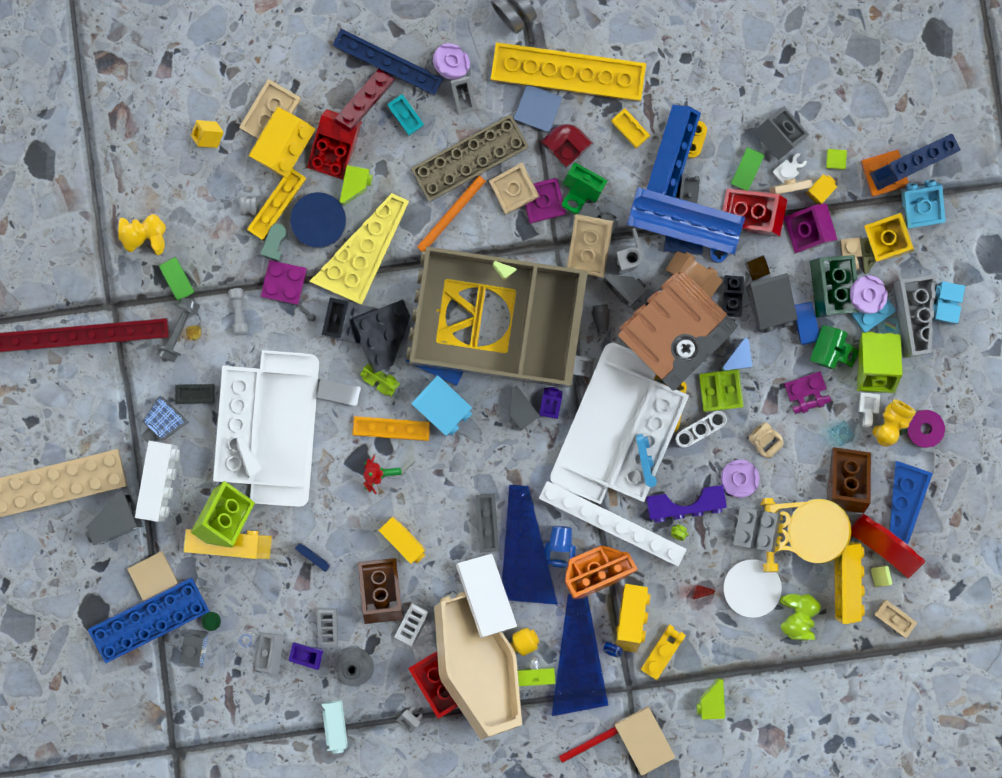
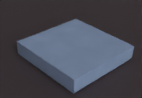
[514,85,563,133]

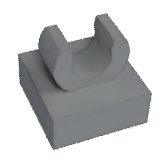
[396,707,422,733]

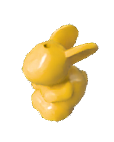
[118,214,166,255]
[872,399,916,447]

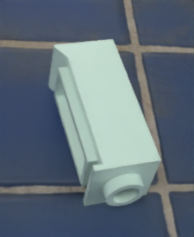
[321,700,348,754]

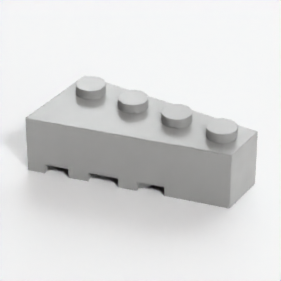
[893,275,937,358]

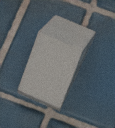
[450,76,477,115]

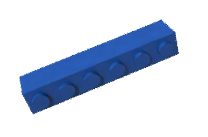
[647,105,701,197]

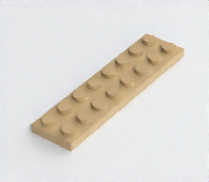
[0,449,128,518]

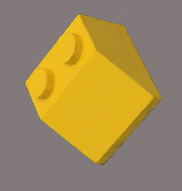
[864,213,915,262]

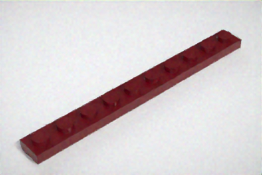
[0,318,170,353]

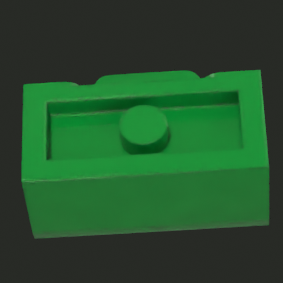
[561,162,608,215]
[810,325,858,370]

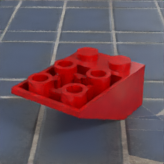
[307,109,362,180]

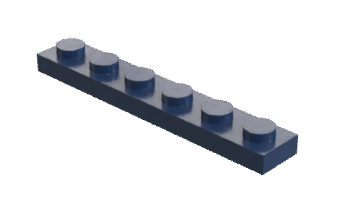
[333,29,443,96]

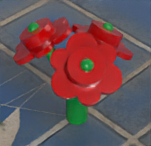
[363,455,402,495]

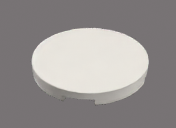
[723,559,782,618]

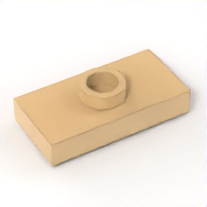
[770,178,813,194]

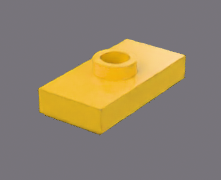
[611,108,651,149]

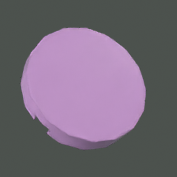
[433,43,470,80]
[850,275,888,314]
[721,459,760,498]

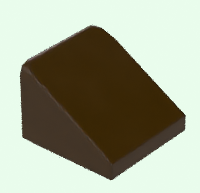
[745,255,770,281]

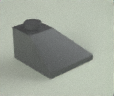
[603,274,647,308]

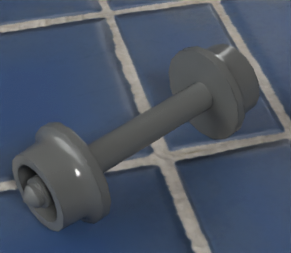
[156,297,200,363]

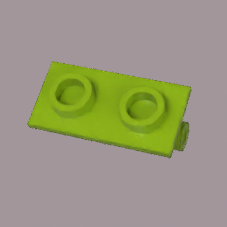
[360,363,400,397]

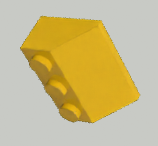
[248,107,315,178]

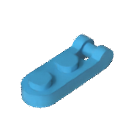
[635,433,657,487]

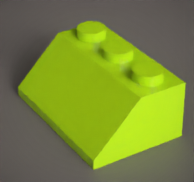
[191,481,255,548]

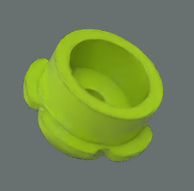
[670,524,689,541]

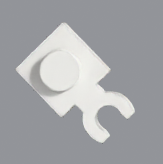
[772,153,807,184]

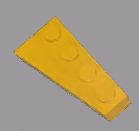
[184,526,272,559]

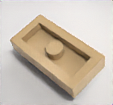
[874,600,917,638]

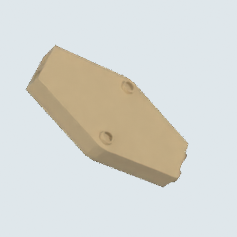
[434,592,522,740]

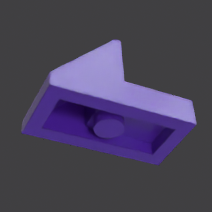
[288,642,323,670]

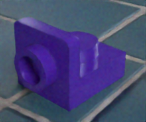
[539,387,563,419]

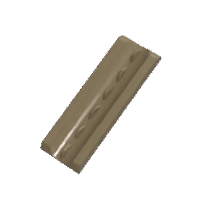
[411,114,529,202]

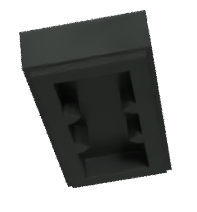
[175,384,215,404]

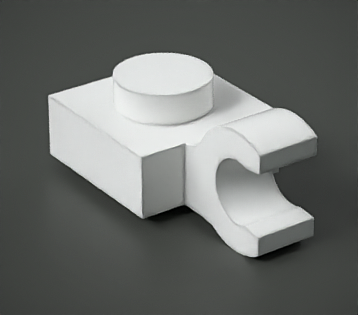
[858,393,880,427]

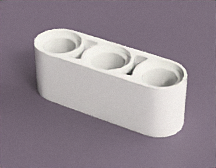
[674,411,727,448]

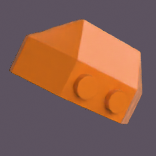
[564,545,638,599]

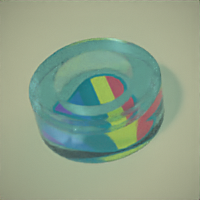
[880,317,900,334]

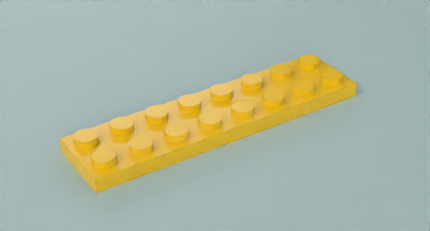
[491,42,646,102]

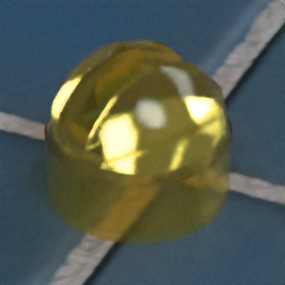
[186,325,202,341]

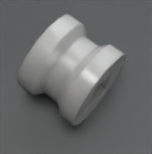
[240,196,258,216]

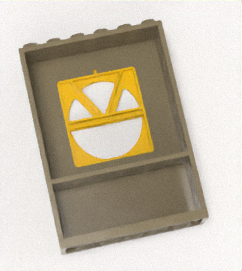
[406,246,588,388]

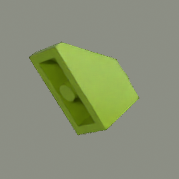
[340,165,373,206]
[696,678,725,720]

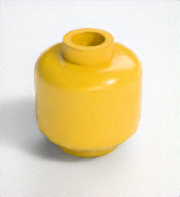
[510,627,540,656]

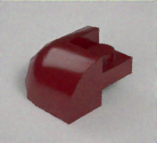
[540,124,594,168]

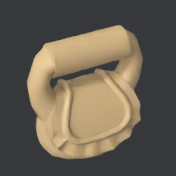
[749,422,784,458]

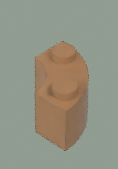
[665,251,723,298]

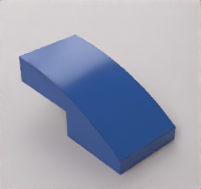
[795,301,819,345]

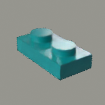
[387,94,425,136]

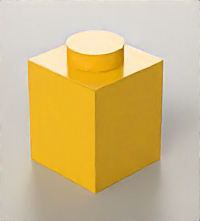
[805,174,838,205]

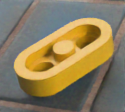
[688,121,707,159]

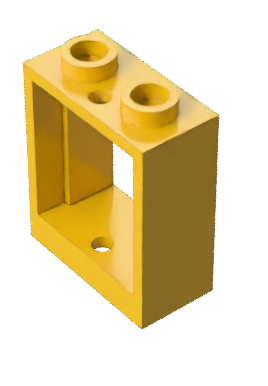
[378,517,426,564]

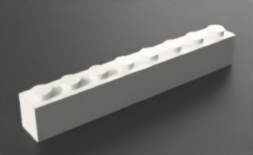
[538,481,687,567]

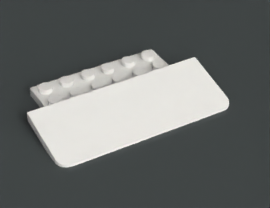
[550,343,689,504]
[213,350,319,507]

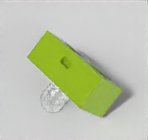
[517,655,556,686]

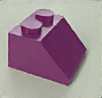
[784,203,838,253]

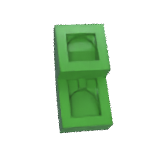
[731,147,765,191]
[159,256,195,301]

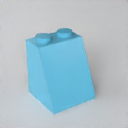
[411,375,473,437]

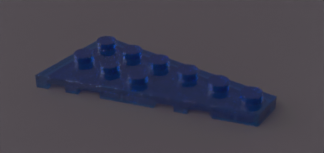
[502,485,559,605]
[551,594,609,716]

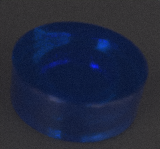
[603,642,623,658]

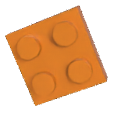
[861,150,909,197]

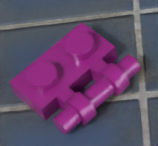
[784,371,831,414]

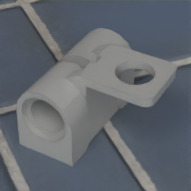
[614,228,642,275]

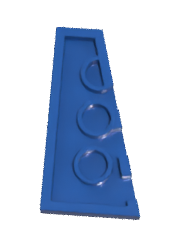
[890,461,933,545]

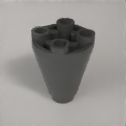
[335,647,374,686]

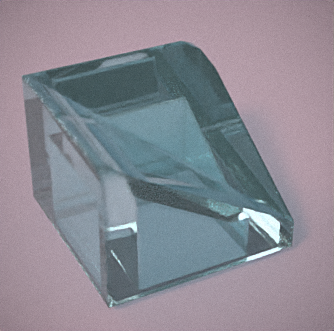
[828,420,854,447]

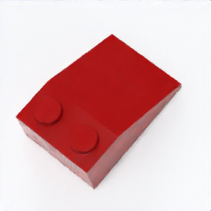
[722,188,788,237]
[408,651,458,719]

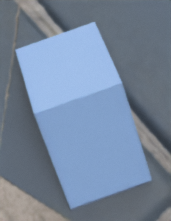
[721,337,753,371]

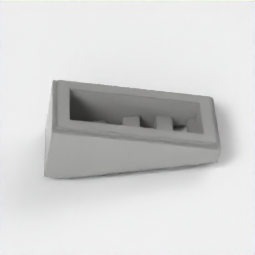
[317,608,338,648]

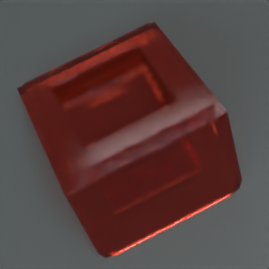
[691,585,715,600]

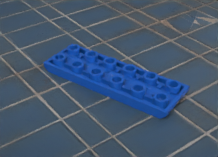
[627,187,745,254]
[88,578,210,664]

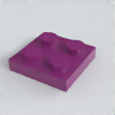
[261,260,307,306]

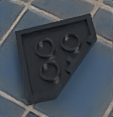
[351,299,410,373]

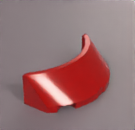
[851,514,926,579]

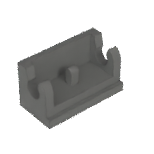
[678,174,700,204]

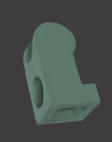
[261,224,288,262]

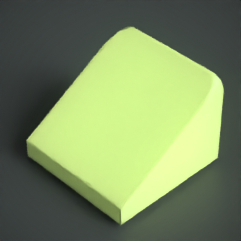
[492,261,517,280]
[871,565,893,587]

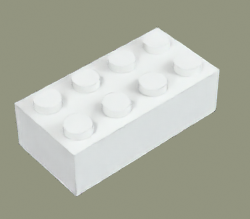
[135,441,180,522]

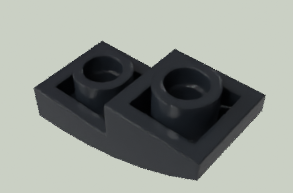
[722,275,744,317]

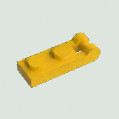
[641,624,686,680]

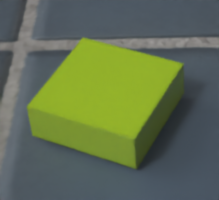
[826,149,847,170]

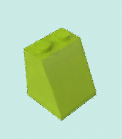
[857,332,903,393]

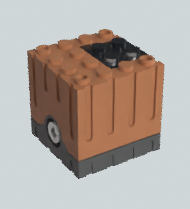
[618,271,738,391]

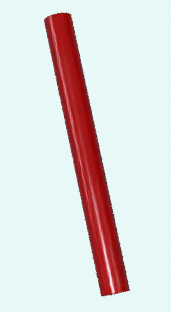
[559,727,619,763]

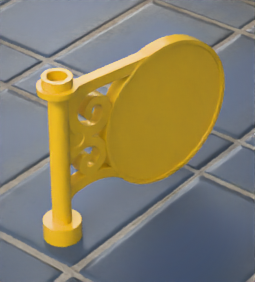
[760,498,851,573]

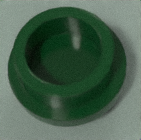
[202,612,221,631]

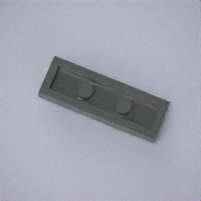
[476,493,499,553]

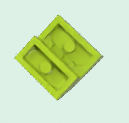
[699,369,744,412]

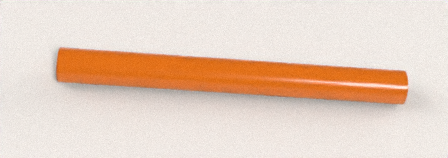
[417,176,486,252]

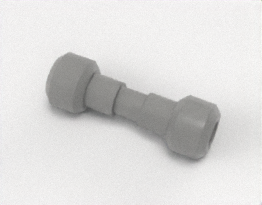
[228,288,248,335]

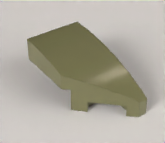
[860,237,876,274]

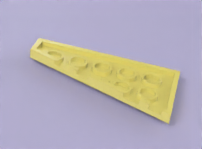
[309,193,409,305]

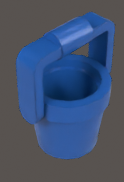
[544,526,576,568]

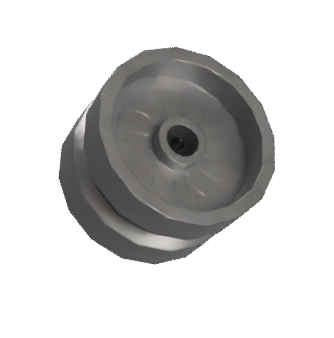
[491,0,537,34]

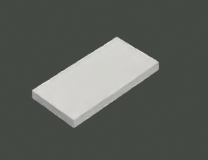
[456,554,517,638]

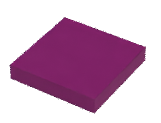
[525,178,567,224]

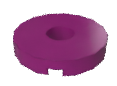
[907,410,945,448]

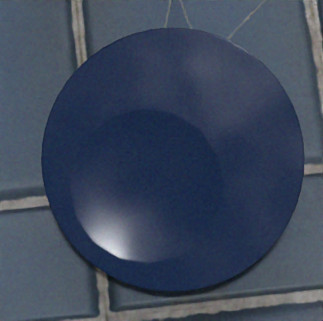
[290,192,346,248]

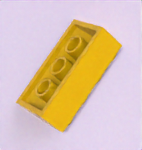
[834,542,865,624]

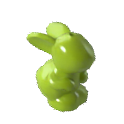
[779,594,821,640]

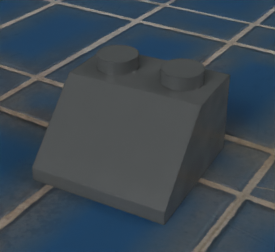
[754,106,809,161]

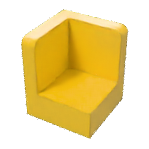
[191,120,224,148]

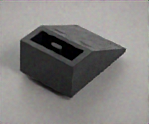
[322,297,377,345]

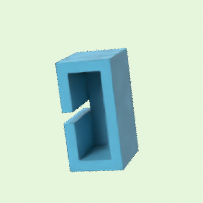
[932,281,965,325]

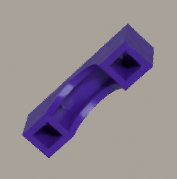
[646,485,727,523]

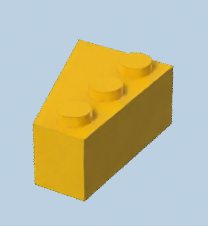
[614,584,651,653]

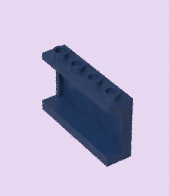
[870,134,961,190]

